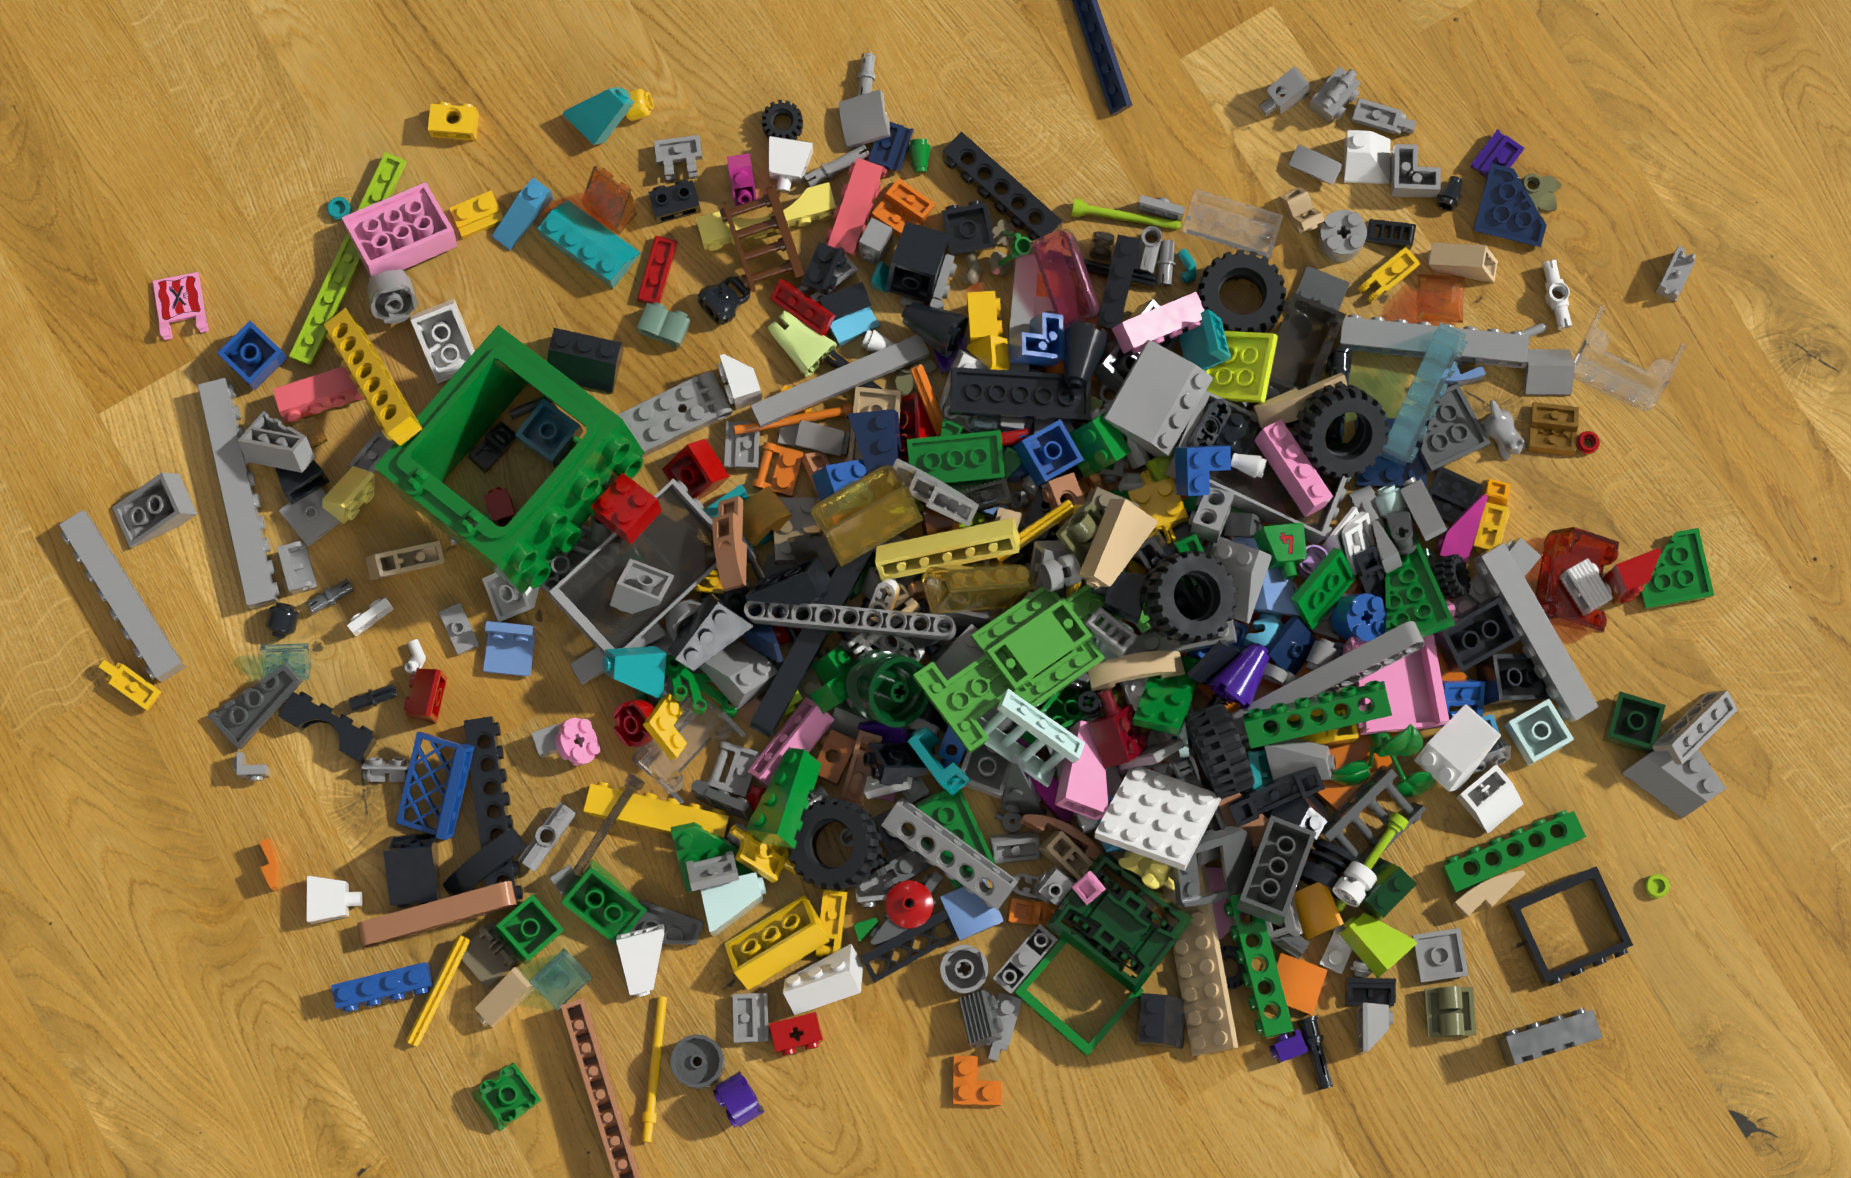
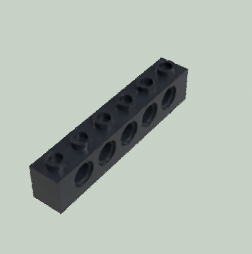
[943,131,1063,247]

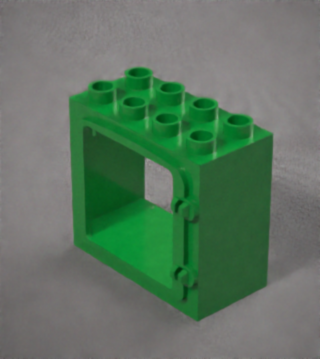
[374,325,645,595]

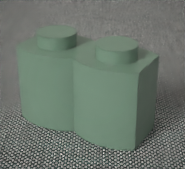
[637,302,691,349]

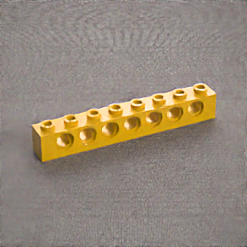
[324,308,422,446]

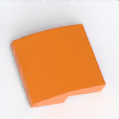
[870,178,936,238]
[1265,953,1328,1015]

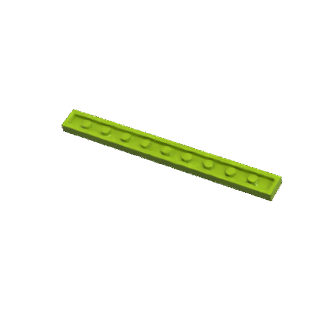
[289,152,407,367]

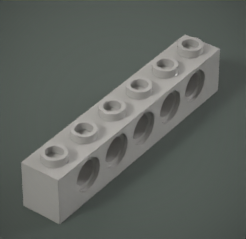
[881,797,1018,910]

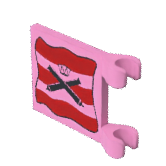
[153,272,209,340]

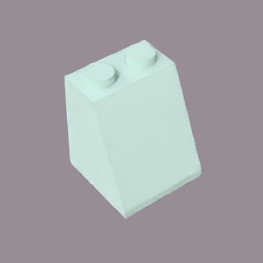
[701,872,767,936]

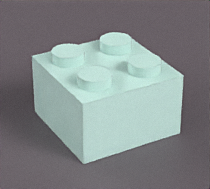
[1504,699,1574,767]

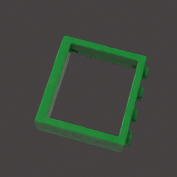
[1014,927,1144,1057]

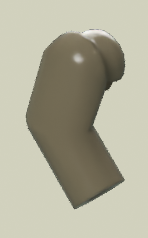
[962,252,983,287]

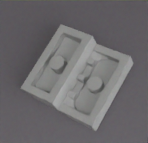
[839,89,890,149]

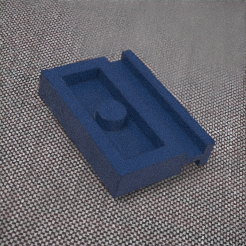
[868,121,914,173]

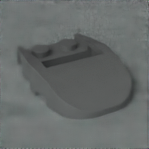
[1172,826,1254,907]

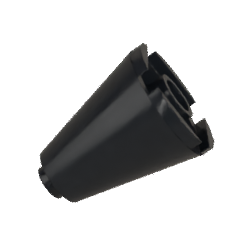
[901,302,968,358]
[1063,321,1110,390]

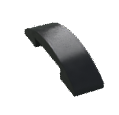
[1353,545,1387,634]
[1228,766,1325,827]
[442,828,527,897]

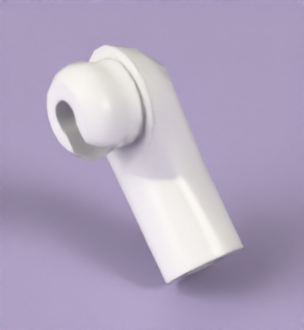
[404,639,426,674]

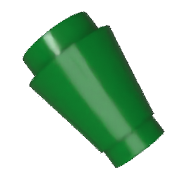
[908,139,931,173]

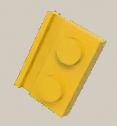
[449,190,503,239]

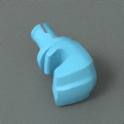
[1243,614,1284,648]

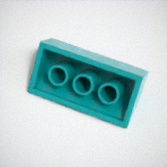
[537,200,641,289]

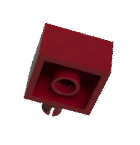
[1089,688,1148,768]

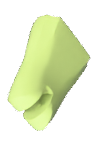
[767,310,837,377]

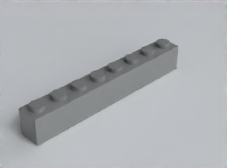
[1339,314,1529,369]
[59,510,185,682]
[1474,543,1599,722]

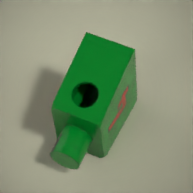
[1253,522,1307,580]

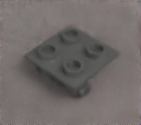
[1290,266,1350,324]

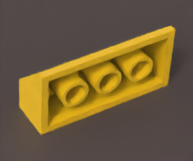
[724,895,830,990]

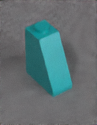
[562,87,635,145]
[602,646,667,698]

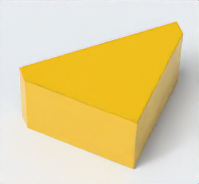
[966,334,1010,370]

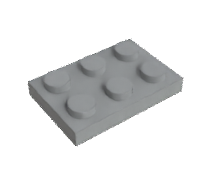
[773,498,820,564]

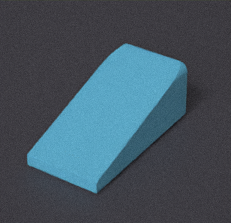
[829,307,880,347]

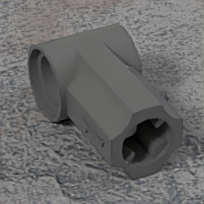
[1270,923,1310,959]

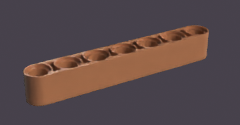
[357,881,517,947]

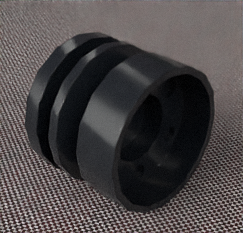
[1300,839,1360,899]

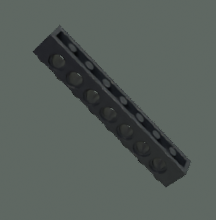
[464,716,523,907]

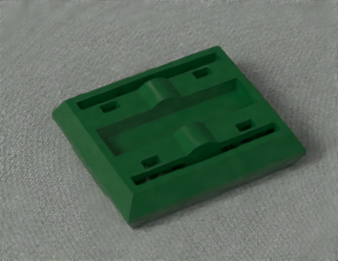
[1045,849,1194,995]

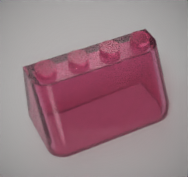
[1030,229,1100,329]

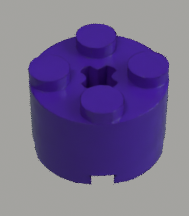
[713,1071,765,1128]

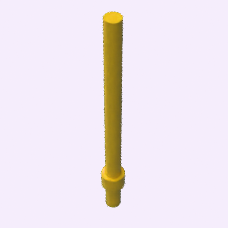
[641,996,667,1142]

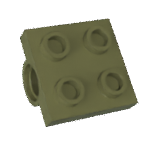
[1055,501,1103,568]
[1424,986,1476,1038]

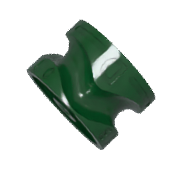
[845,649,929,727]

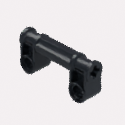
[1325,347,1353,444]

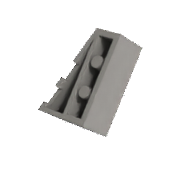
[237,411,315,473]

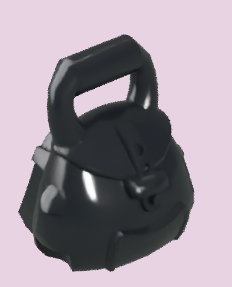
[697,276,751,325]

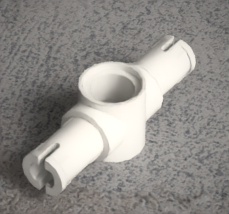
[1542,260,1573,330]

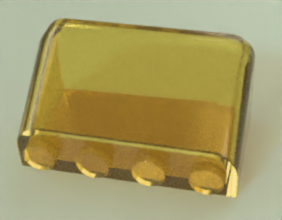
[811,465,923,567]
[922,561,1035,614]

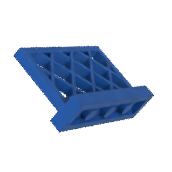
[396,732,475,840]

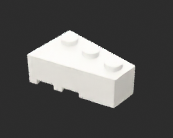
[783,944,863,1015]

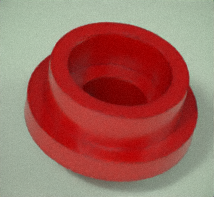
[1576,431,1600,454]

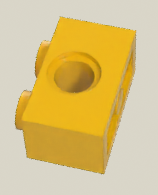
[428,102,479,141]

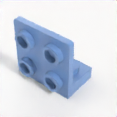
[483,621,536,677]

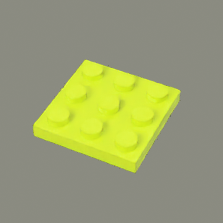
[1205,331,1278,403]

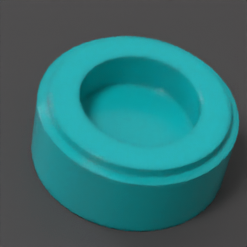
[327,197,351,221]

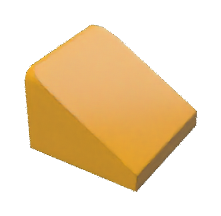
[1484,478,1510,507]

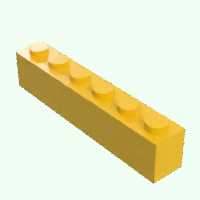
[584,781,730,839]

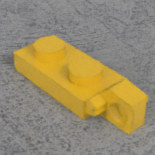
[99,659,162,711]

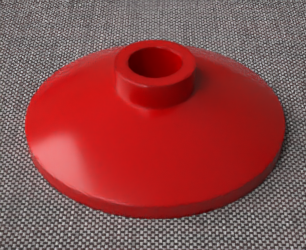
[886,880,933,929]

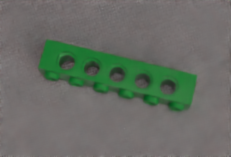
[1243,680,1392,748]
[1440,809,1586,895]
[1224,893,1294,1039]

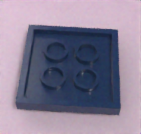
[1355,418,1427,488]

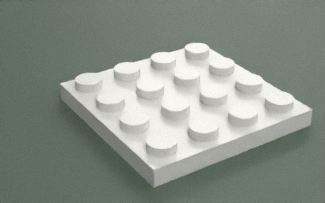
[1095,766,1221,871]

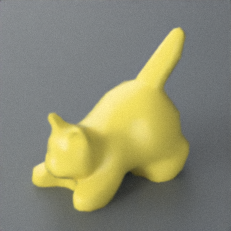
[1118,850,1175,891]

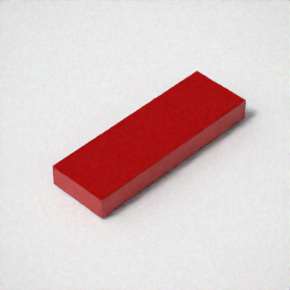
[637,235,678,304]
[769,279,836,336]

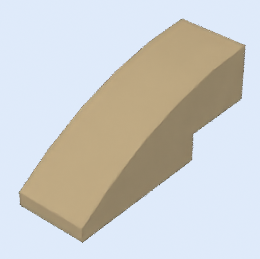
[1452,870,1526,918]

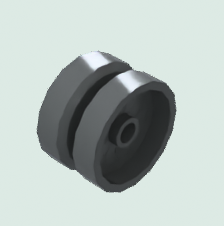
[670,1034,725,1089]

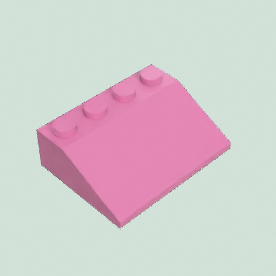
[342,182,457,276]

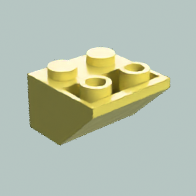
[322,466,375,524]

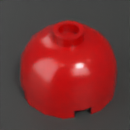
[613,699,655,748]

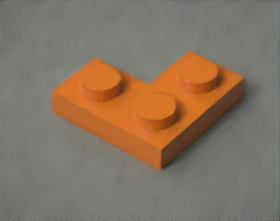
[953,1056,1001,1106]

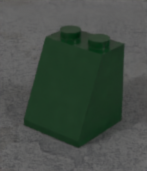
[1359,857,1417,921]

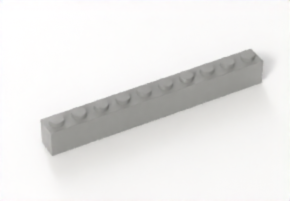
[198,378,281,610]

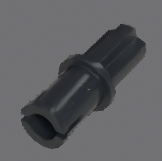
[349,684,397,712]

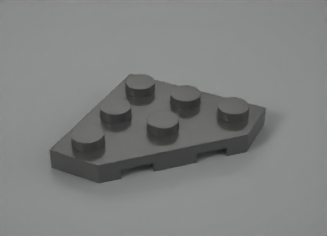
[1418,383,1491,473]

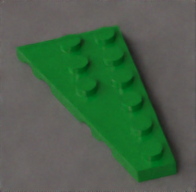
[1385,523,1455,638]

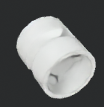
[1332,861,1377,907]

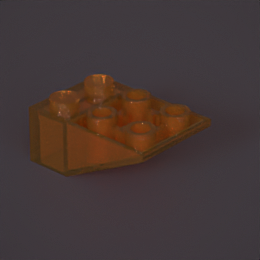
[582,166,637,235]

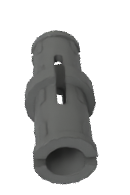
[306,578,354,615]

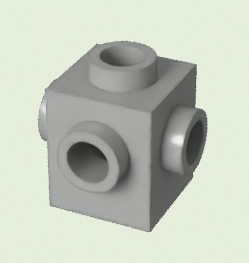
[1037,865,1075,906]

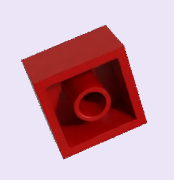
[591,473,662,545]

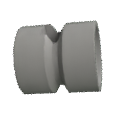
[1039,553,1082,592]

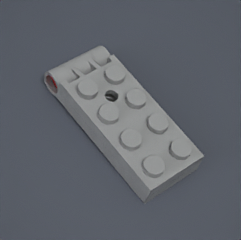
[618,371,733,458]

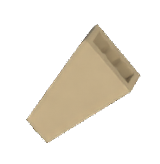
[1079,499,1158,589]

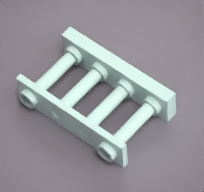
[977,689,1085,787]

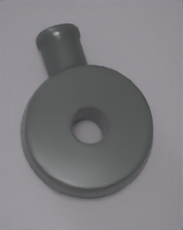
[994,811,1023,833]

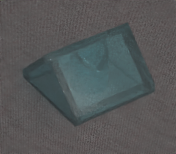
[529,948,592,1011]

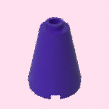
[1208,643,1270,711]

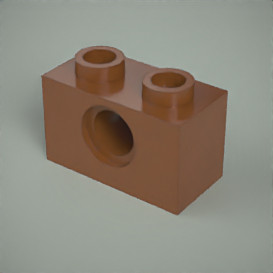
[814,729,856,787]

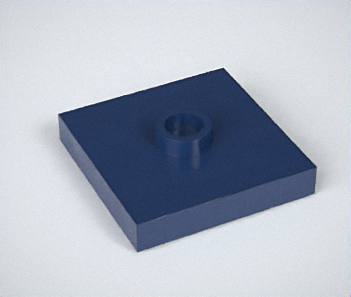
[1266,615,1318,675]

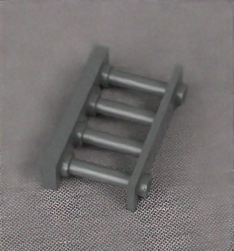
[1319,765,1426,864]

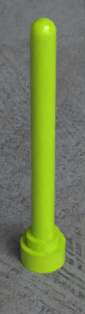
[1071,198,1181,230]
[1336,812,1409,912]

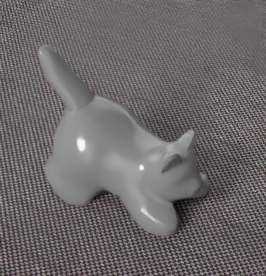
[1480,400,1527,460]

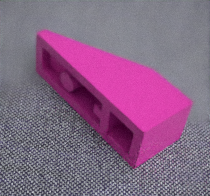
[1436,494,1488,563]

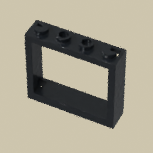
[1506,866,1633,986]

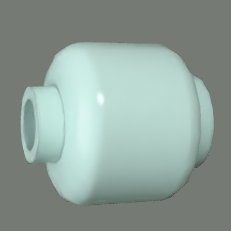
[1375,484,1408,518]

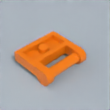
[752,442,804,498]

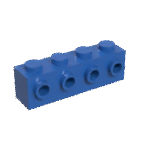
[331,962,434,1013]

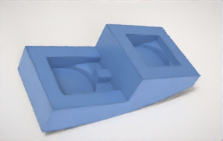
[1433,366,1486,387]

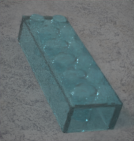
[1381,322,1468,467]

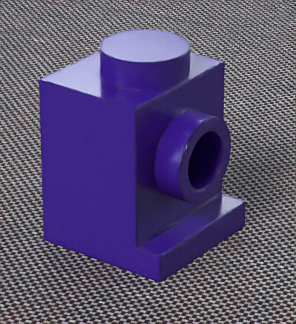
[1268,1029,1308,1063]

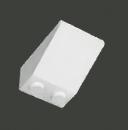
[411,299,475,384]
[1414,705,1501,791]

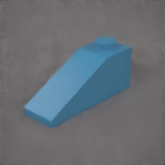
[492,177,554,250]

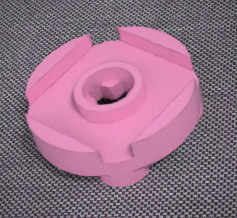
[555,718,600,766]

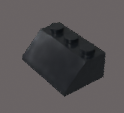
[547,328,624,393]

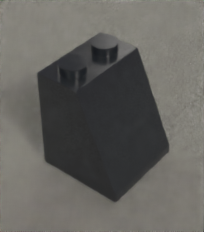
[886,222,950,304]
[384,833,440,908]
[1135,993,1185,1049]

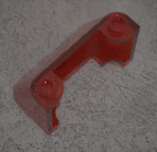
[1535,527,1619,633]

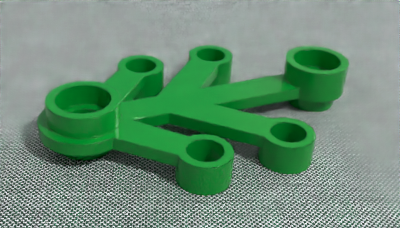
[665,655,740,718]

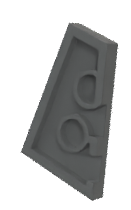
[628,898,705,945]

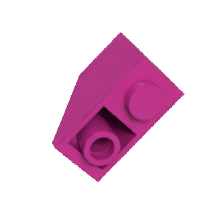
[727,153,757,206]

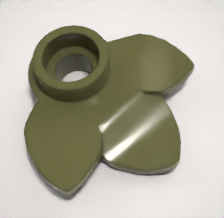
[1521,174,1562,212]
[895,357,937,396]

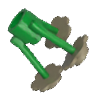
[988,219,1042,277]

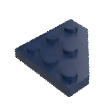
[1473,163,1547,247]

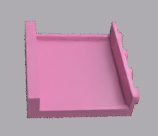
[1343,634,1449,735]

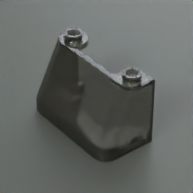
[1268,293,1346,393]

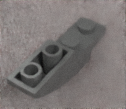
[870,871,943,947]

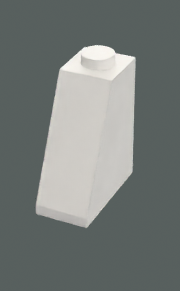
[616,924,664,997]

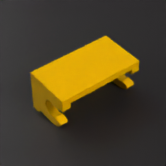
[1473,502,1510,553]

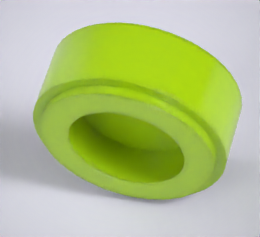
[1644,874,1670,899]

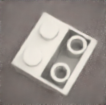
[717,354,762,410]
[1456,764,1523,834]

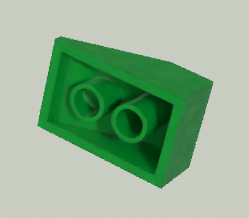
[561,859,647,946]

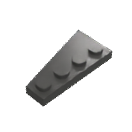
[207,664,303,749]

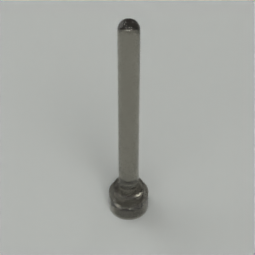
[573,773,645,876]

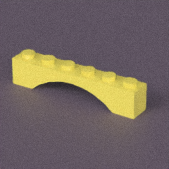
[696,182,836,251]

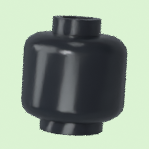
[266,602,299,638]

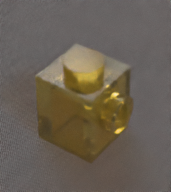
[291,416,328,449]

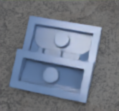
[940,879,1004,941]

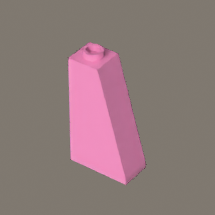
[1055,720,1108,821]

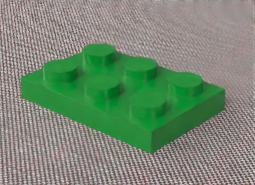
[1290,547,1356,630]

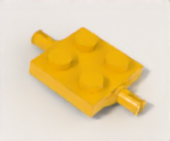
[1128,470,1189,543]
[729,825,796,883]

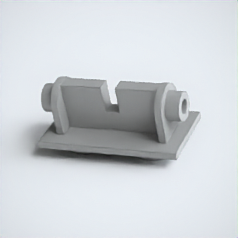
[1474,739,1511,773]
[361,757,410,782]

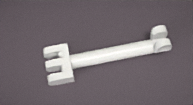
[847,598,921,655]

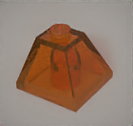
[1416,274,1465,323]

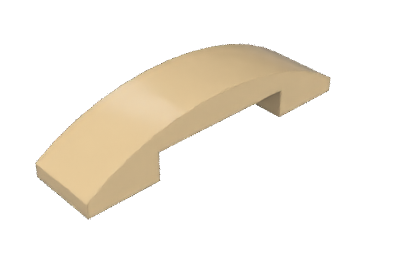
[1087,651,1185,691]

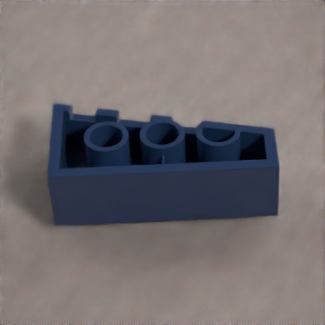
[848,409,906,507]

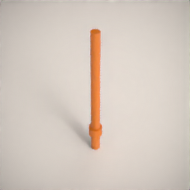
[733,403,854,435]

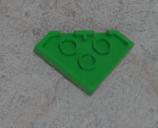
[1640,528,1714,610]
[671,822,755,893]

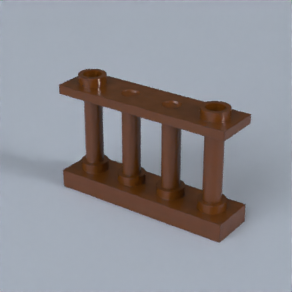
[719,185,804,292]

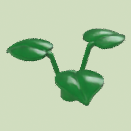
[1330,724,1435,797]

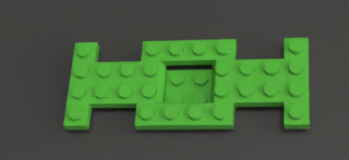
[913,568,1151,754]

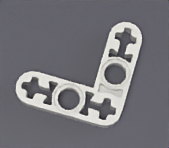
[861,579,925,661]

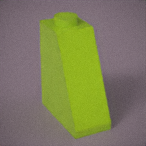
[1339,913,1417,978]

